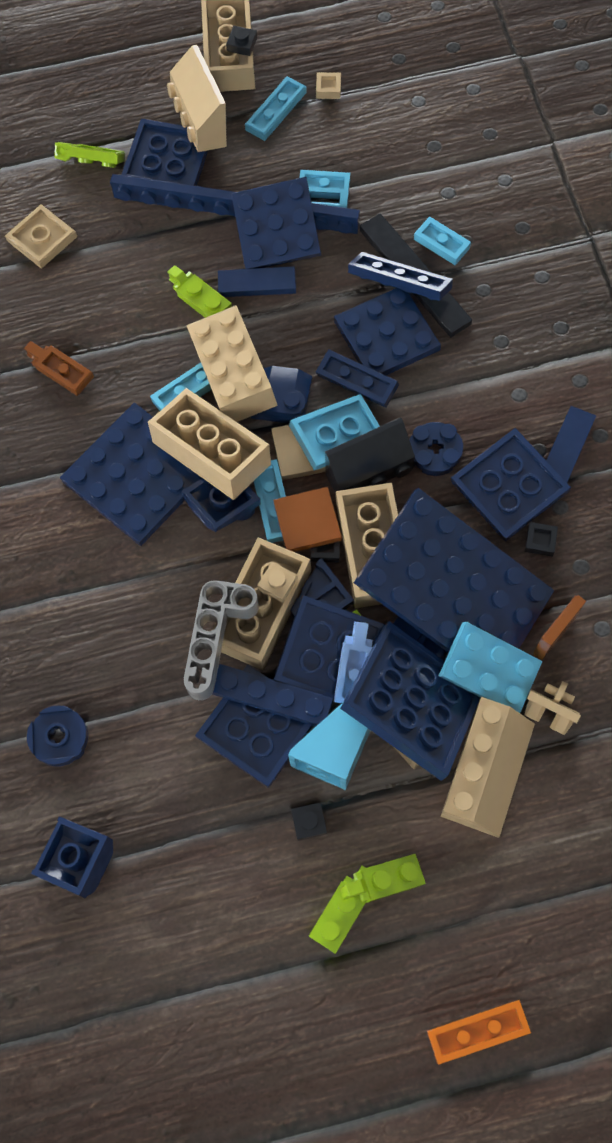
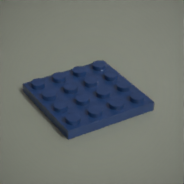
[60,402,202,546]
[340,621,481,781]

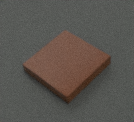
[273,487,342,552]
[533,595,586,661]

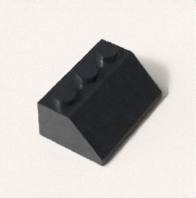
[325,417,415,494]

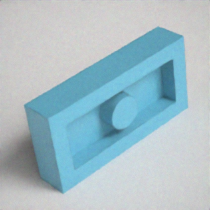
[414,216,471,265]

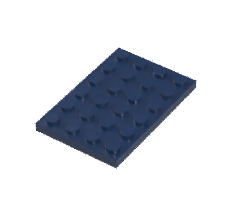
[353,488,554,653]

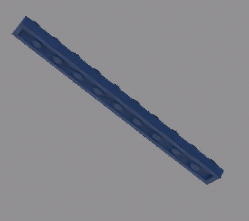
[110,174,360,234]

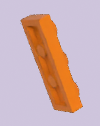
[427,1000,531,1065]

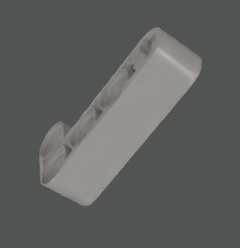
[184,581,259,701]

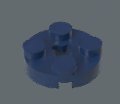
[409,422,463,476]
[27,706,88,767]

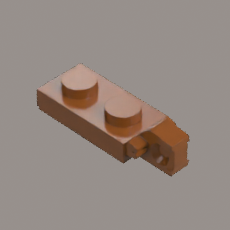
[24,341,94,396]

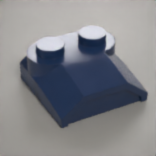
[251,366,312,423]
[181,478,261,532]
[31,816,113,898]

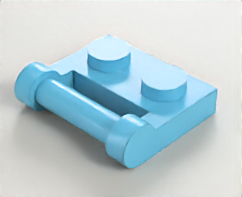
[300,170,350,208]

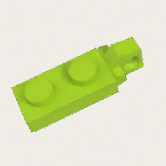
[54,142,125,167]
[167,265,232,318]
[339,854,426,903]
[309,866,366,954]

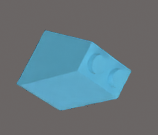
[288,703,371,790]

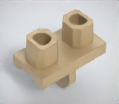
[524,681,581,735]

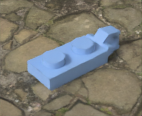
[334,622,373,703]

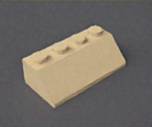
[167,45,227,152]
[440,697,535,838]

